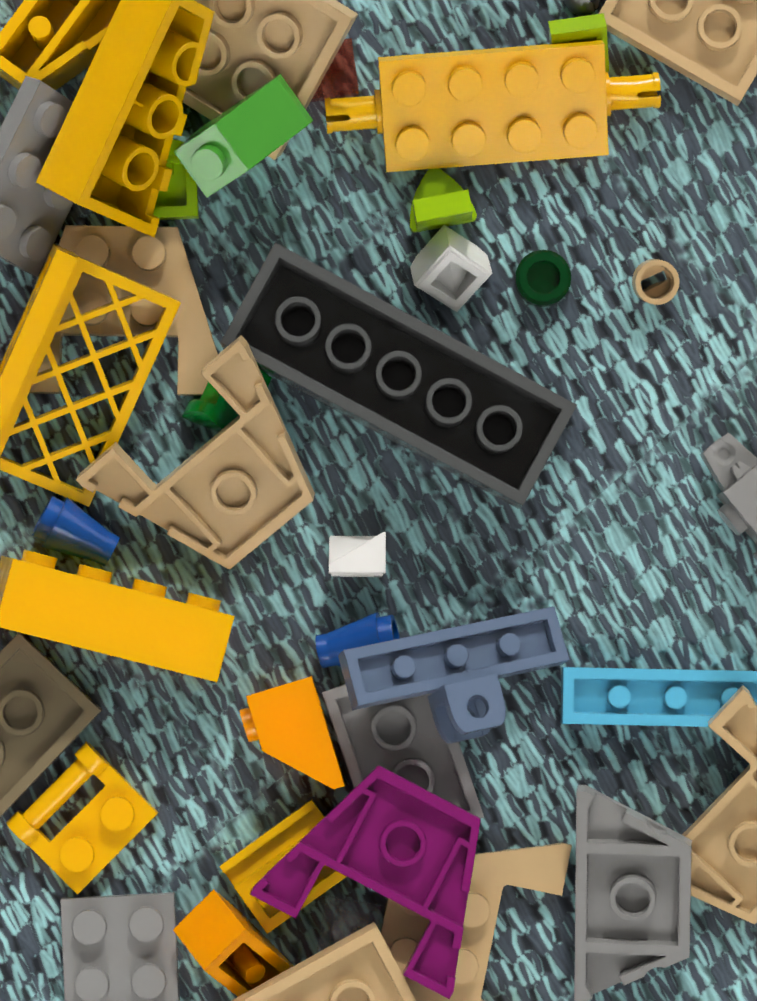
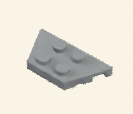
[574,785,692,1001]

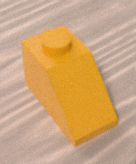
[239,676,345,789]
[173,889,293,997]

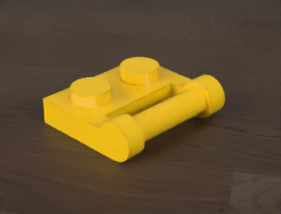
[6,742,159,895]

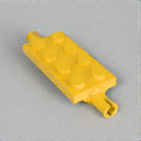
[324,40,661,172]

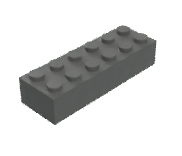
[220,242,577,509]

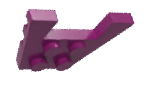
[250,765,481,999]

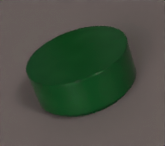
[515,250,571,307]

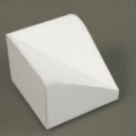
[410,225,492,312]
[329,532,386,577]

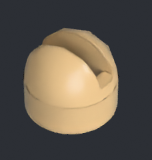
[632,259,680,305]

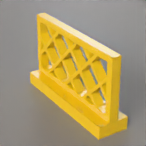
[0,244,181,507]

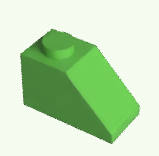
[173,74,313,198]

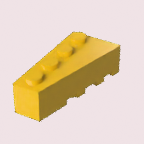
[36,0,215,238]
[0,549,235,682]

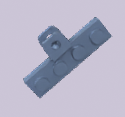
[338,606,569,744]

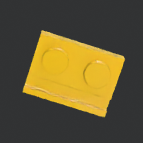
[219,799,347,934]

